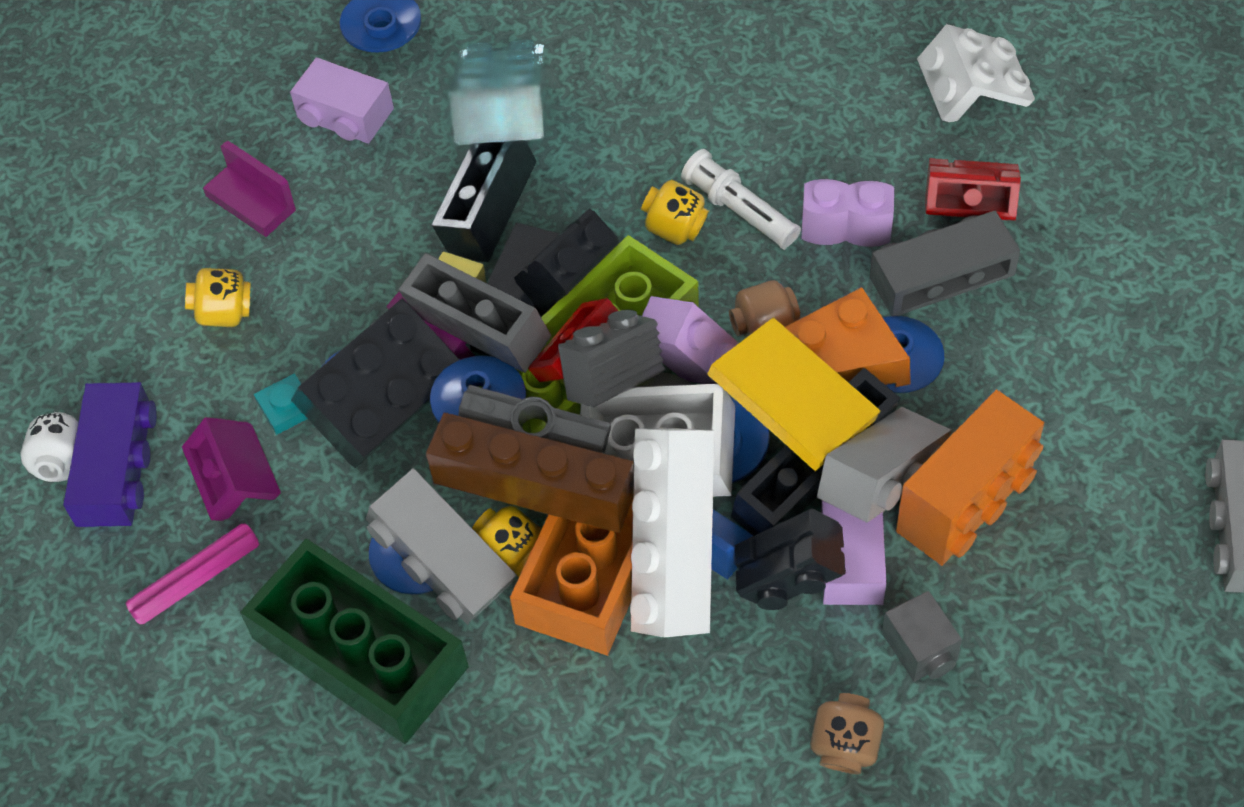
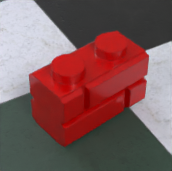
[925,158,1021,221]

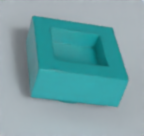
[253,373,308,435]

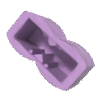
[802,179,894,247]

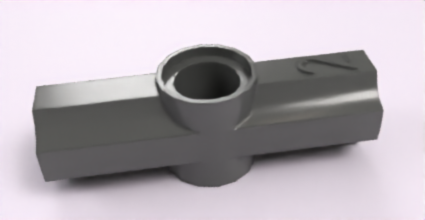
[458,385,611,454]

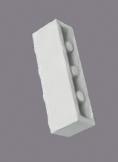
[630,428,714,638]

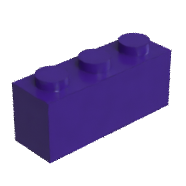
[63,382,157,527]

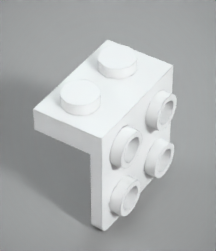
[917,24,1035,122]

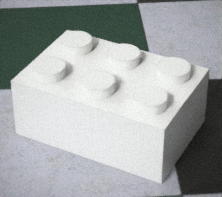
[580,384,735,497]

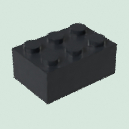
[291,298,459,468]

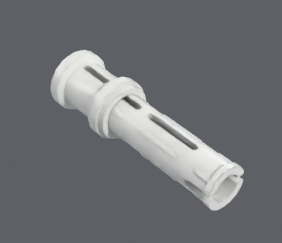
[681,149,801,250]

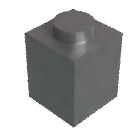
[882,591,962,682]

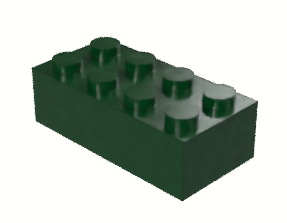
[240,538,469,745]

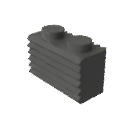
[558,310,665,408]

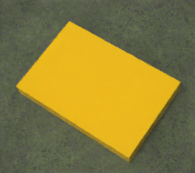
[707,317,881,471]

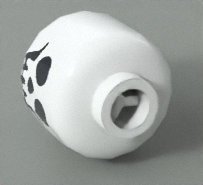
[20,412,78,482]

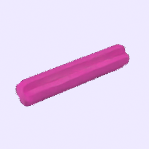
[125,523,259,625]

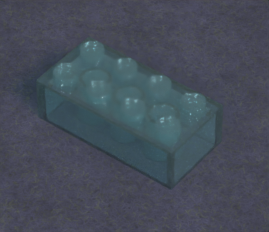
[449,39,548,145]

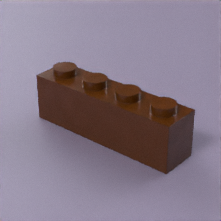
[426,412,634,533]

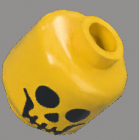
[641,180,709,245]
[185,268,251,327]
[472,506,541,577]

